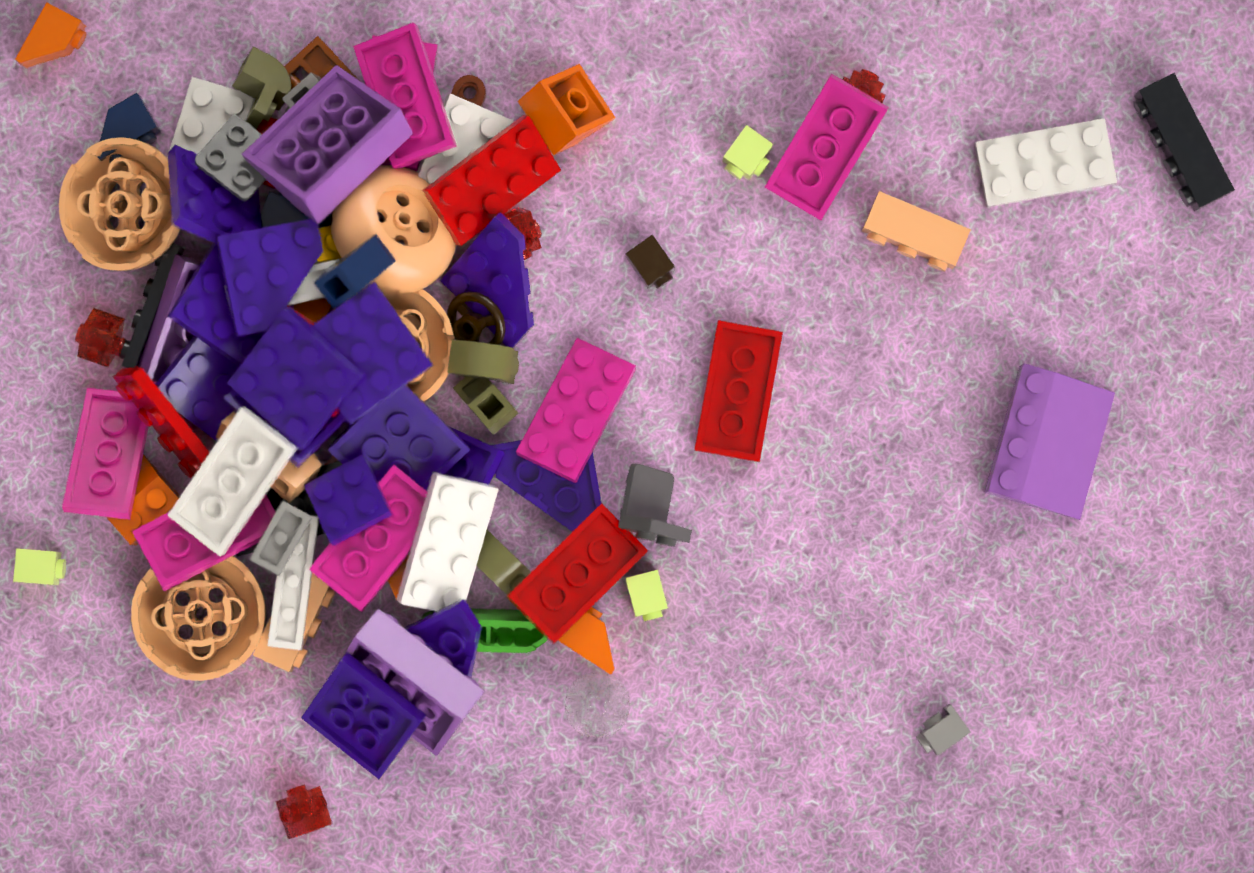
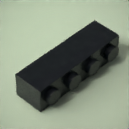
[1133,73,1235,212]

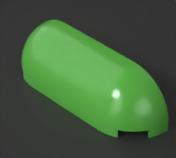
[421,608,548,653]

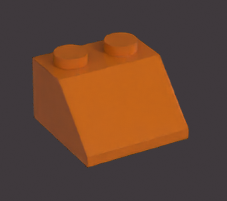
[517,64,616,156]
[107,454,180,546]

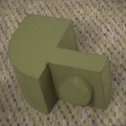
[232,46,291,129]
[447,340,519,384]
[453,377,519,435]
[476,529,531,595]

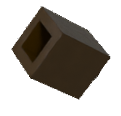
[625,234,675,289]

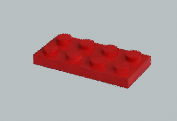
[422,115,561,246]
[694,320,783,463]
[113,367,210,478]
[506,503,649,645]

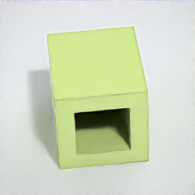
[13,548,66,585]
[625,570,668,621]

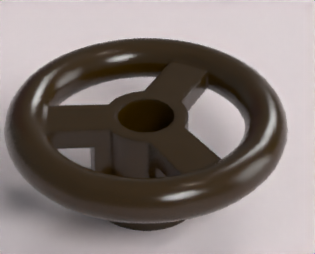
[447,291,506,345]

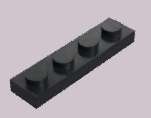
[120,243,184,368]

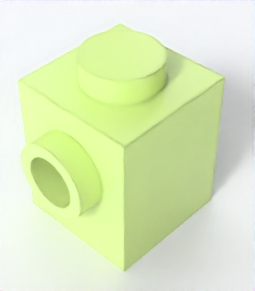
[722,125,773,180]

